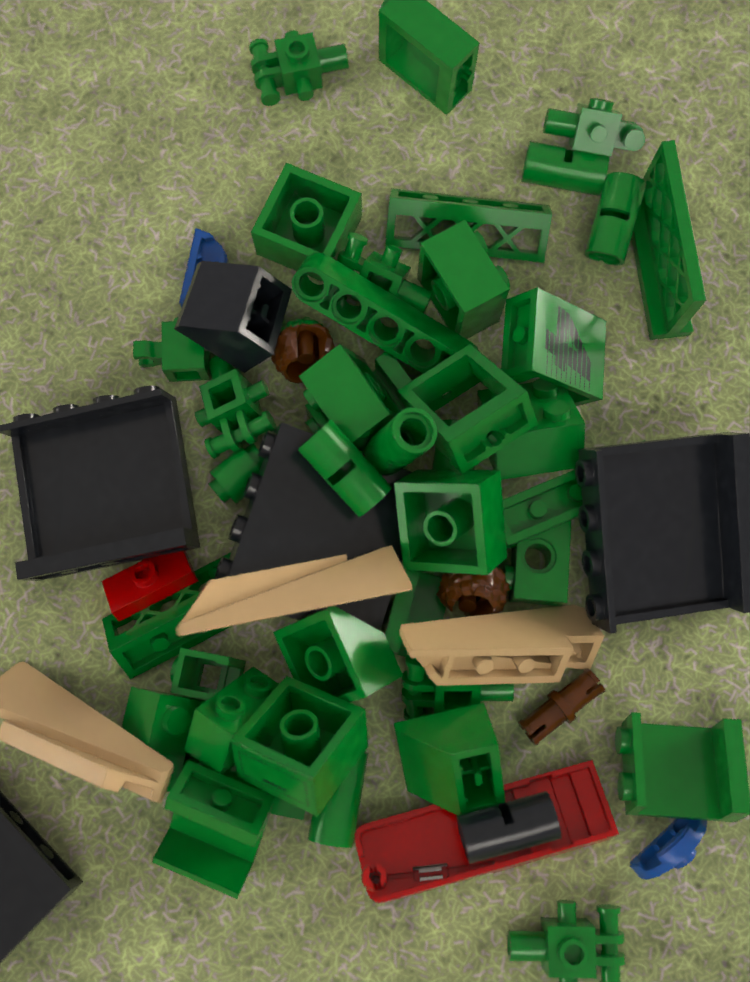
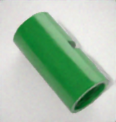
[521,141,609,196]
[584,172,647,266]
[365,407,437,475]
[298,419,392,517]
[308,752,369,848]

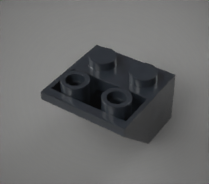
[174,261,292,373]

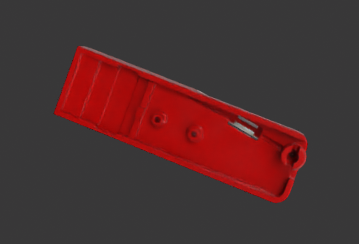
[354,760,619,904]

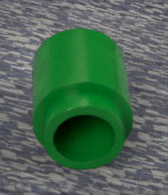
[208,444,264,505]

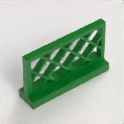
[631,140,706,340]

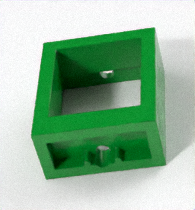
[378,0,480,115]
[397,344,538,474]

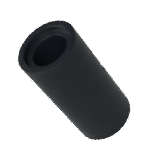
[456,791,561,864]

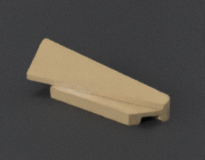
[175,546,413,636]
[399,604,605,686]
[0,662,174,803]

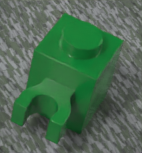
[133,317,210,382]

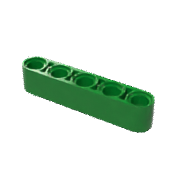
[291,253,479,374]

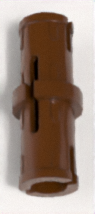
[518,668,605,746]

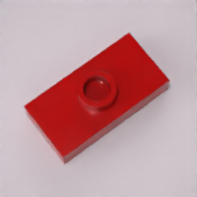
[101,551,198,622]

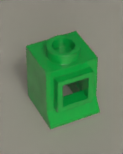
[170,648,246,700]

